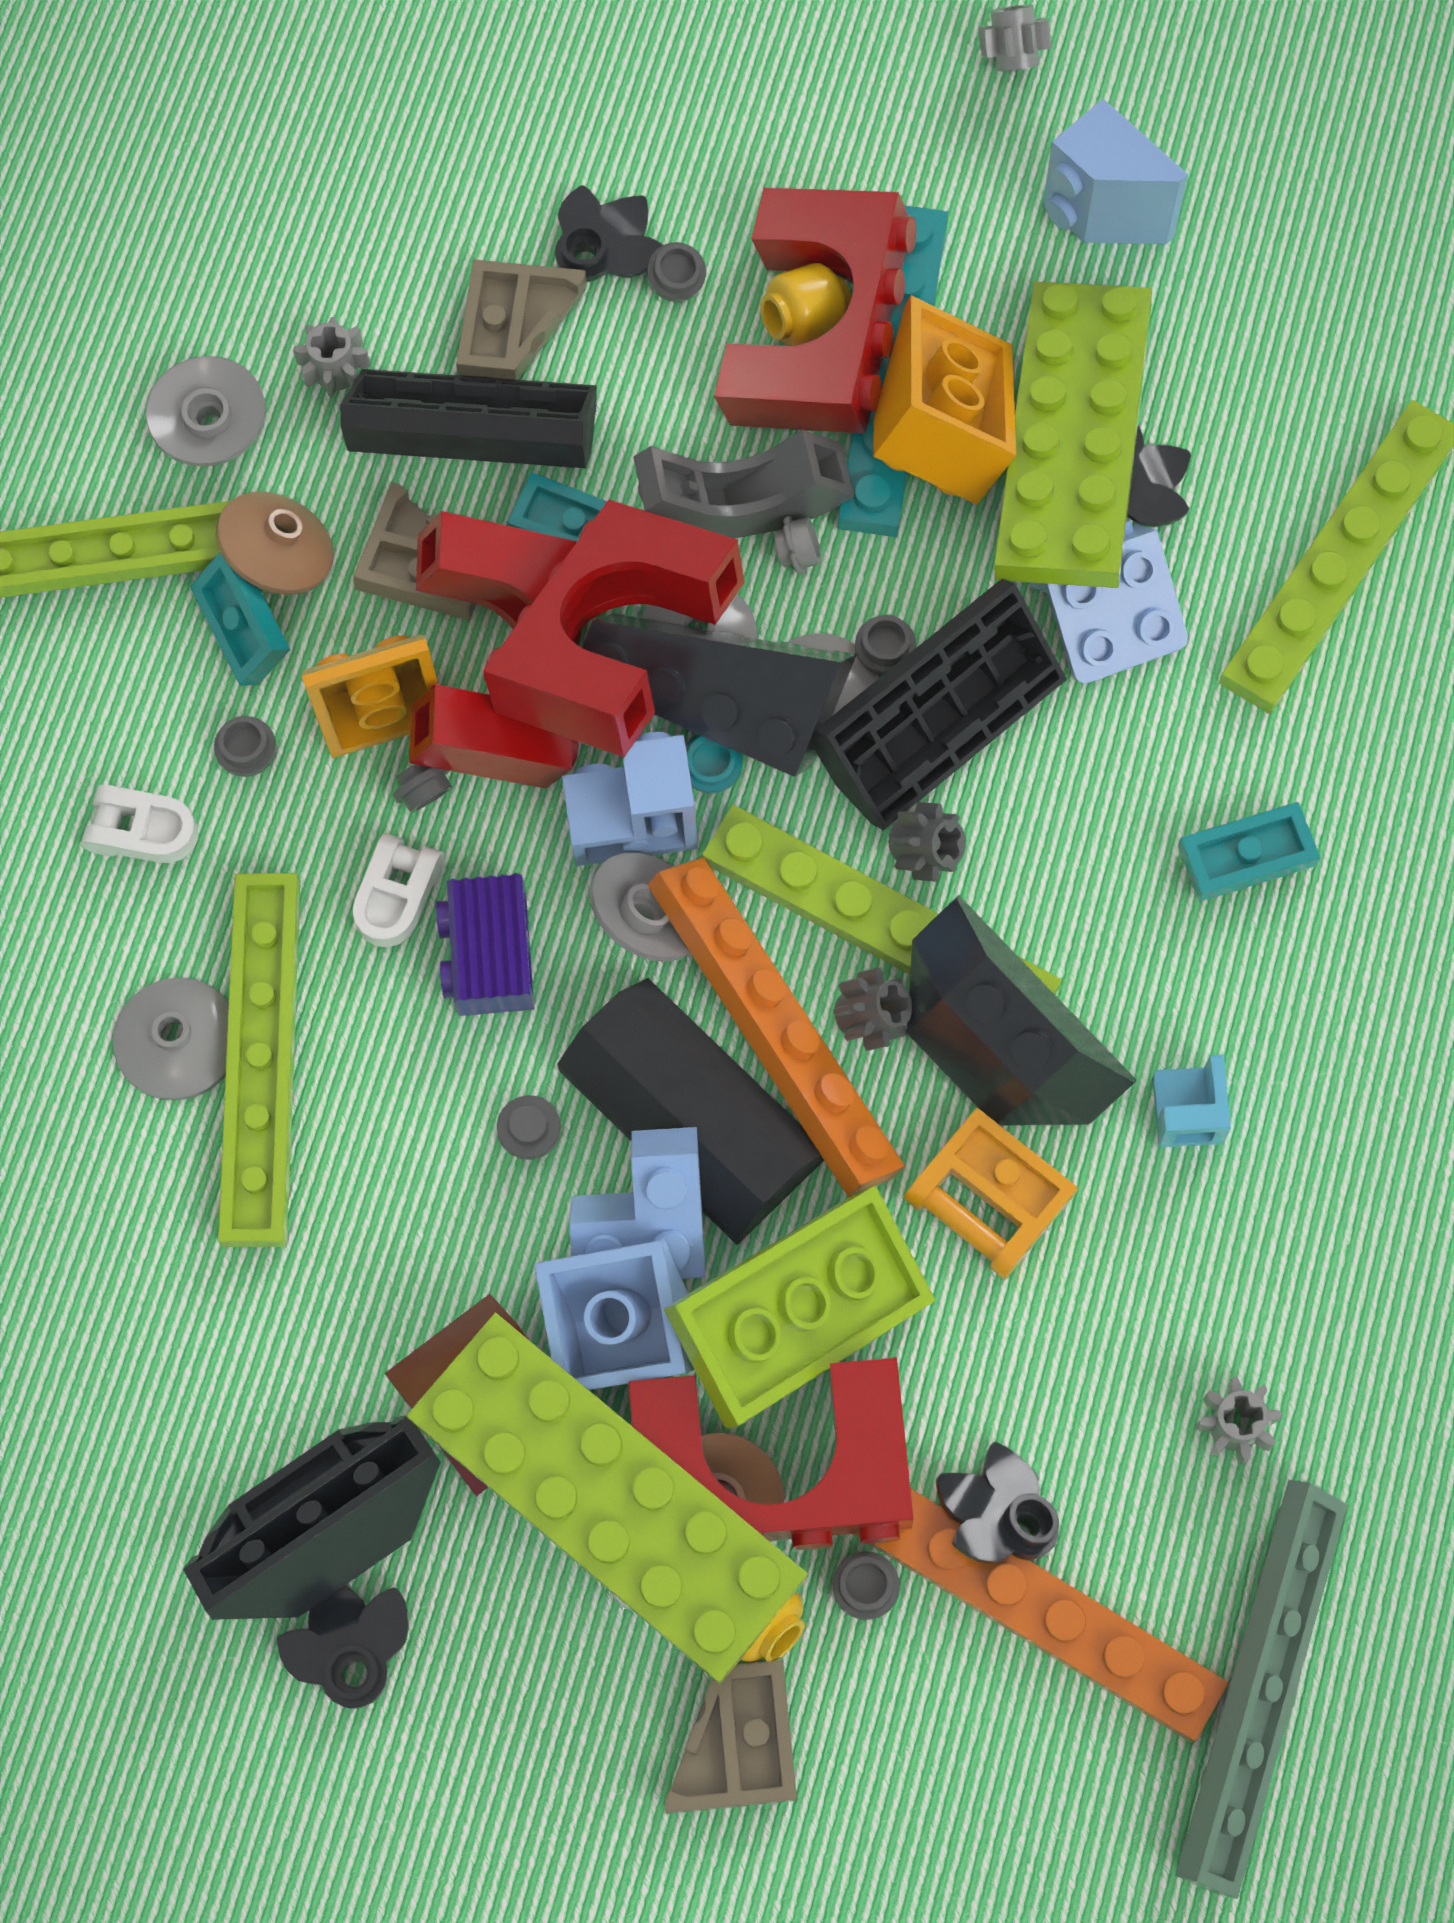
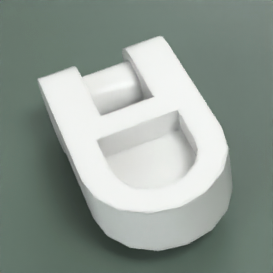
[81,785,198,863]
[352,833,444,947]

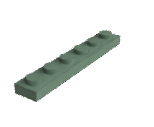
[1175,1480,1348,1899]

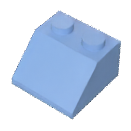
[1043,99,1188,244]
[534,1240,695,1390]

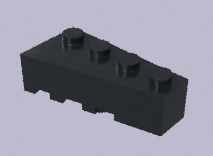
[582,613,857,777]

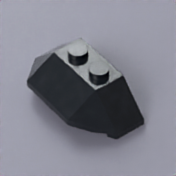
[907,895,1136,1126]
[183,1415,441,1620]

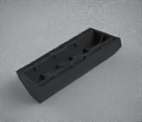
[340,369,597,469]
[814,579,1067,830]
[557,978,824,1245]

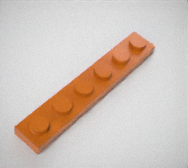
[647,857,905,1198]
[853,1488,1229,1743]

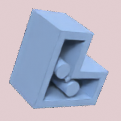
[562,732,698,866]
[569,1127,706,1279]

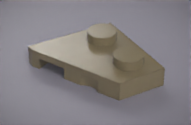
[456,259,587,380]
[353,482,476,620]
[665,1660,797,1814]

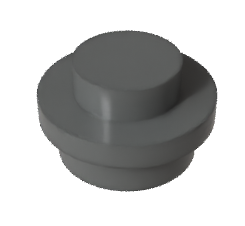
[647,242,706,302]
[855,615,916,675]
[214,716,277,777]
[392,764,453,813]
[497,1095,561,1160]
[833,1551,900,1620]

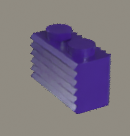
[436,873,534,1016]

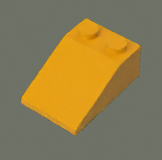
[873,295,1016,505]
[302,634,439,758]

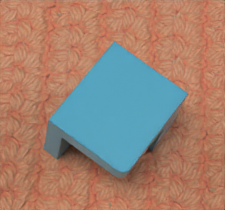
[1152,1054,1231,1147]

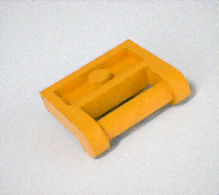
[903,1108,1078,1280]

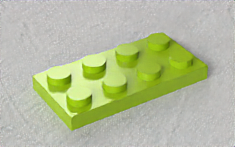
[663,1185,936,1429]

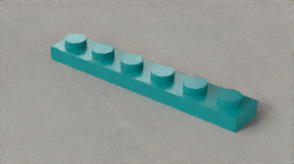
[838,205,949,537]

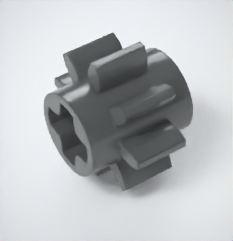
[888,802,966,882]
[833,968,912,1051]

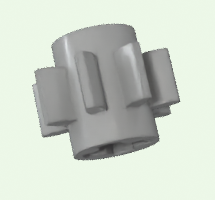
[978,5,1052,71]
[293,317,371,397]
[1196,1377,1282,1464]

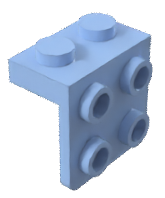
[1029,519,1188,683]

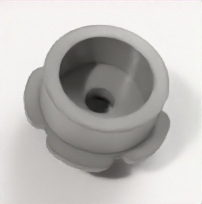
[774,516,821,574]

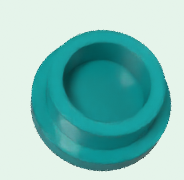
[685,734,742,794]

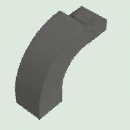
[633,430,854,539]

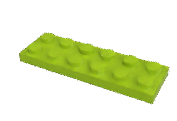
[994,281,1152,588]
[406,1312,808,1685]

